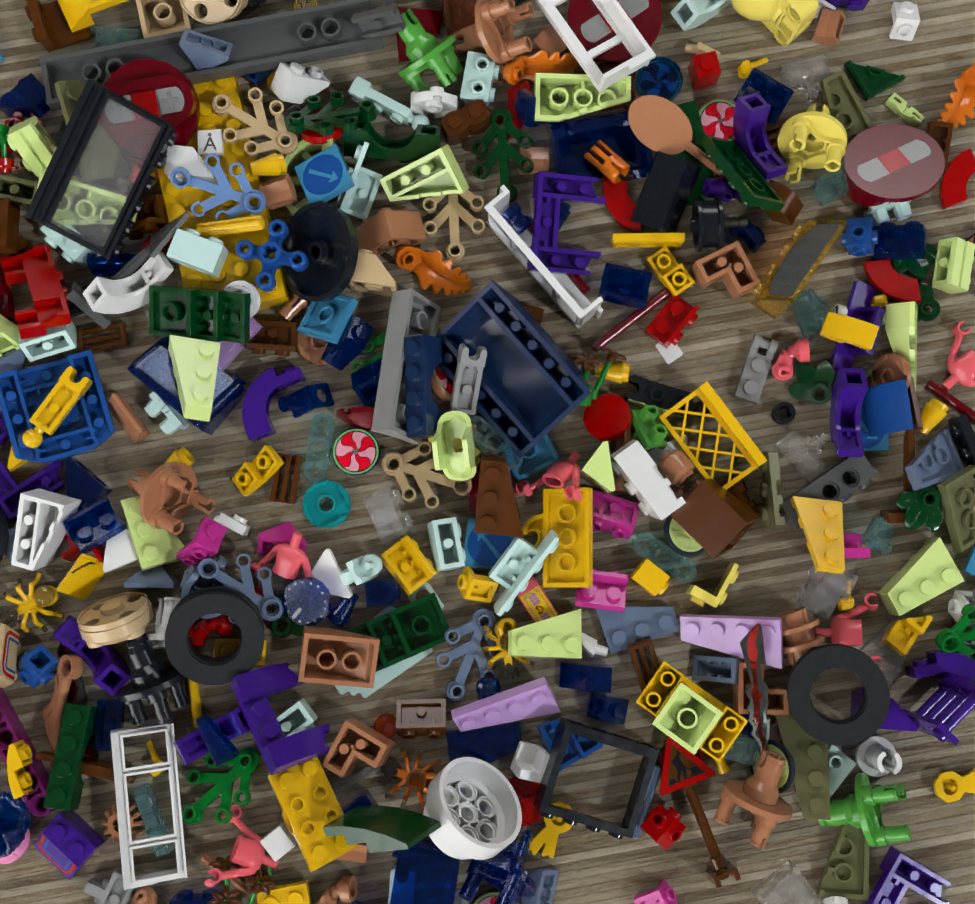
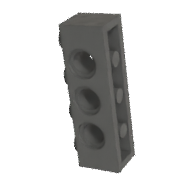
[779,454,877,531]

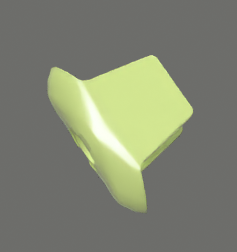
[432,411,476,481]

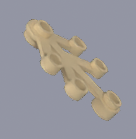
[212,87,298,157]
[422,190,485,263]
[382,441,473,510]

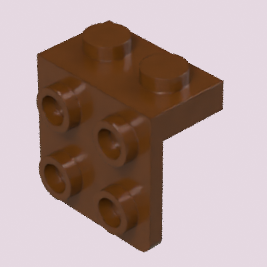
[25,0,92,52]

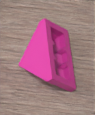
[257,521,307,555]

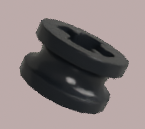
[771,402,796,425]

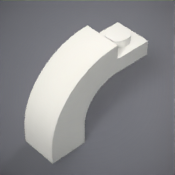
[83,251,174,314]

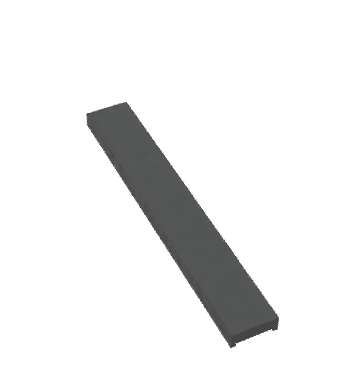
[39,0,384,111]

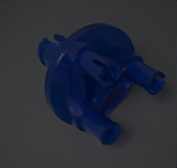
[458,829,538,904]

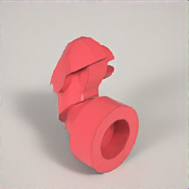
[772,338,810,381]

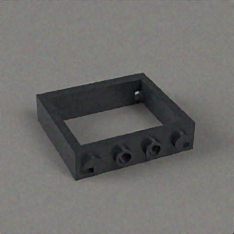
[533,717,660,839]

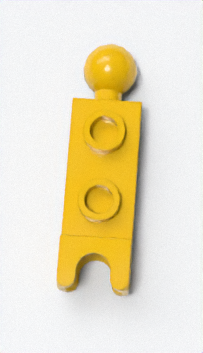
[22,366,93,448]

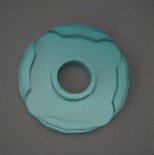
[302,480,351,529]

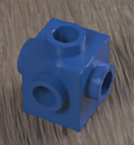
[842,217,878,257]
[17,644,59,689]

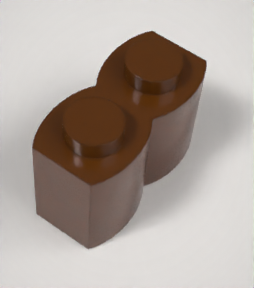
[440,99,491,146]

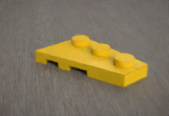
[790,496,845,574]

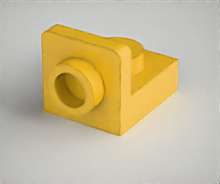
[457,566,499,603]

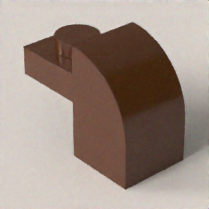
[746,180,803,226]

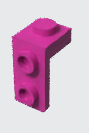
[176,516,227,567]

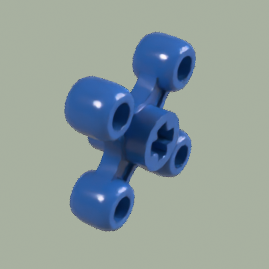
[235,219,309,292]

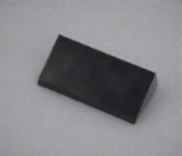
[630,151,701,233]

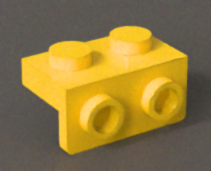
[379,535,437,596]

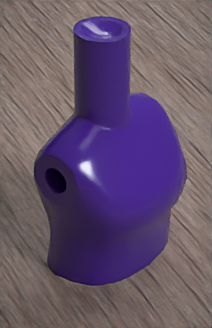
[703,177,742,202]

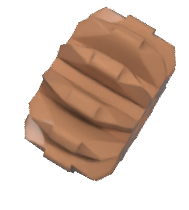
[101,801,147,843]

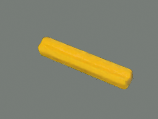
[195,215,265,238]

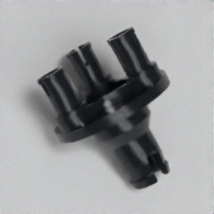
[116,634,191,725]

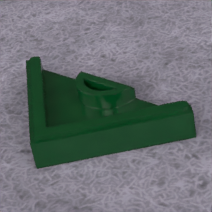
[844,60,905,101]

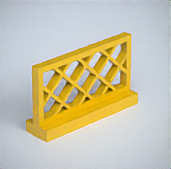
[659,381,768,490]

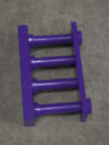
[903,672,975,745]

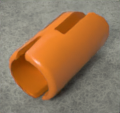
[584,139,630,184]

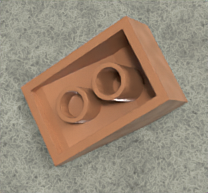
[298,625,380,688]

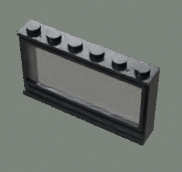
[25,79,178,260]

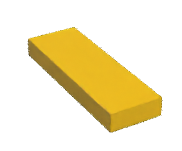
[610,233,685,248]

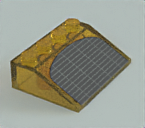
[750,219,848,319]

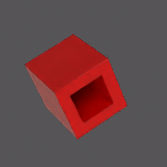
[688,51,721,90]

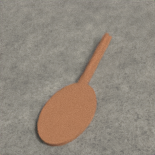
[628,95,729,182]

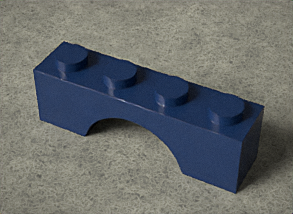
[404,335,444,438]

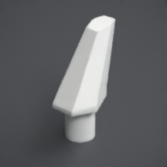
[582,632,608,658]

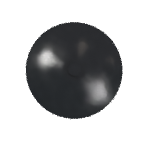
[281,202,358,302]

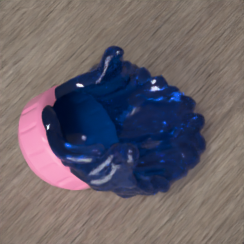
[0,791,31,864]

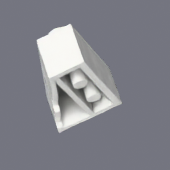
[610,440,686,520]
[11,488,82,571]

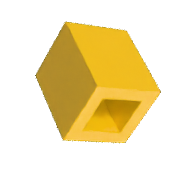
[629,558,670,596]

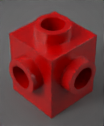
[640,803,686,850]

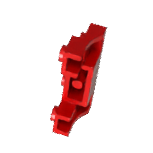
[0,244,72,339]

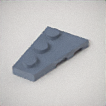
[905,427,964,491]
[595,606,680,654]

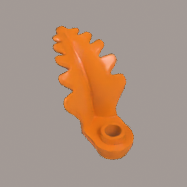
[503,50,579,85]
[936,62,975,129]
[394,245,473,296]

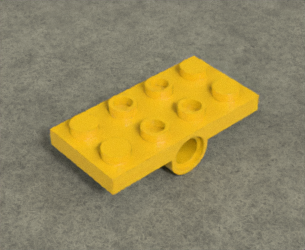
[267,757,358,872]

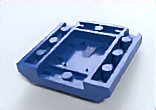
[0,350,116,464]

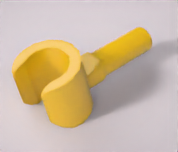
[737,57,769,79]
[870,294,888,307]
[837,576,854,611]
[146,740,166,777]

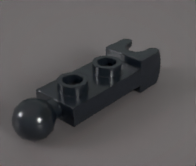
[623,375,711,418]

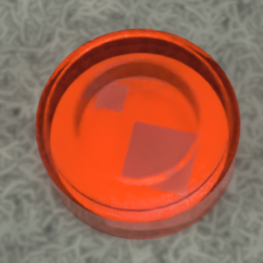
[374,713,397,739]

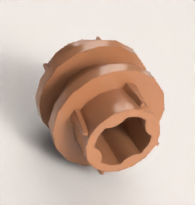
[774,607,826,665]

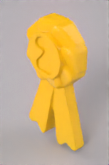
[933,768,975,803]
[525,801,572,859]

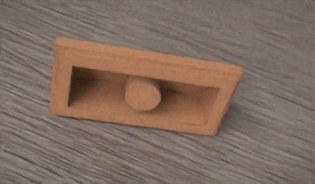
[108,393,149,444]

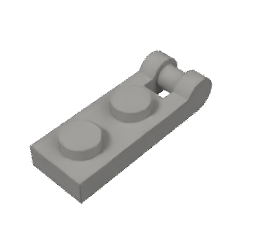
[733,333,779,405]

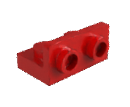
[644,295,700,349]

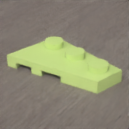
[120,495,184,571]
[508,609,582,659]

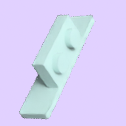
[336,141,383,220]
[488,529,559,617]

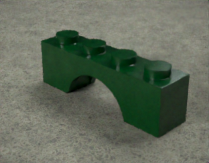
[343,120,442,163]
[43,703,100,811]

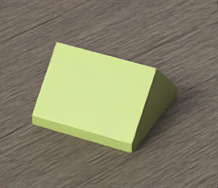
[580,441,615,494]
[652,682,723,755]

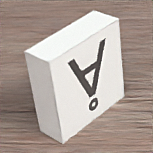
[197,129,225,157]

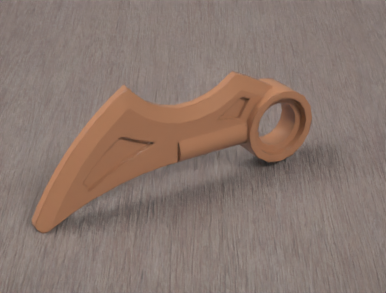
[42,654,83,753]

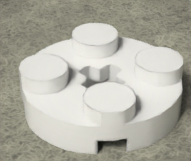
[410,86,458,118]

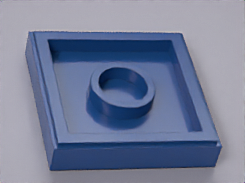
[864,380,914,437]

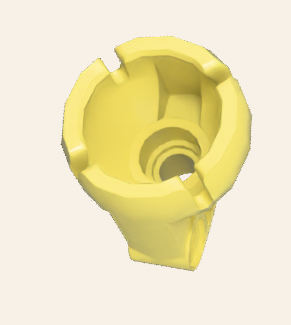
[731,0,819,46]

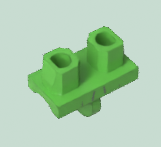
[631,405,668,450]

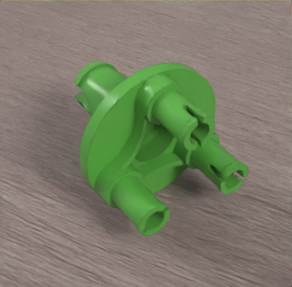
[398,8,465,92]
[818,772,912,847]

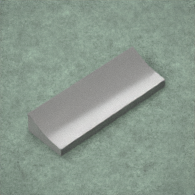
[371,289,441,445]

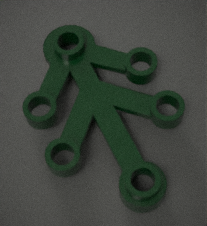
[284,92,377,136]
[472,109,534,203]

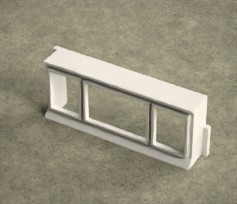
[535,0,656,94]
[484,185,603,329]
[110,717,187,890]

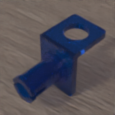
[278,383,334,418]

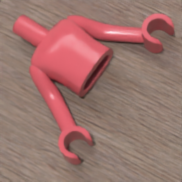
[941,321,975,391]
[515,451,583,501]
[250,531,320,603]
[815,593,883,671]
[204,804,279,887]

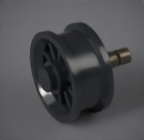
[690,196,748,252]

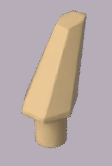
[685,41,721,60]

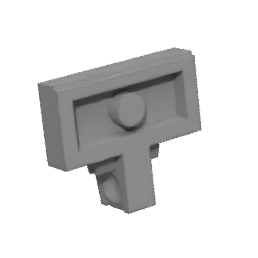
[83,868,135,904]

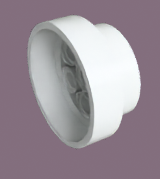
[423,757,522,860]

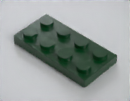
[699,134,785,212]

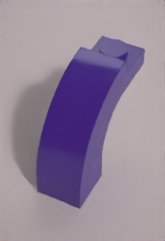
[733,92,788,180]
[242,366,306,442]
[830,368,868,458]
[53,615,131,696]
[905,650,975,679]
[173,707,250,766]

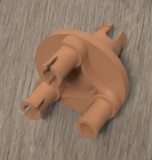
[452,0,534,64]
[128,461,216,535]
[714,750,793,849]

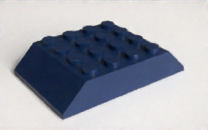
[435,280,592,458]

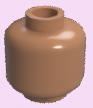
[657,450,694,487]

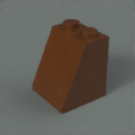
[671,478,761,558]

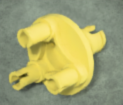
[778,103,848,184]

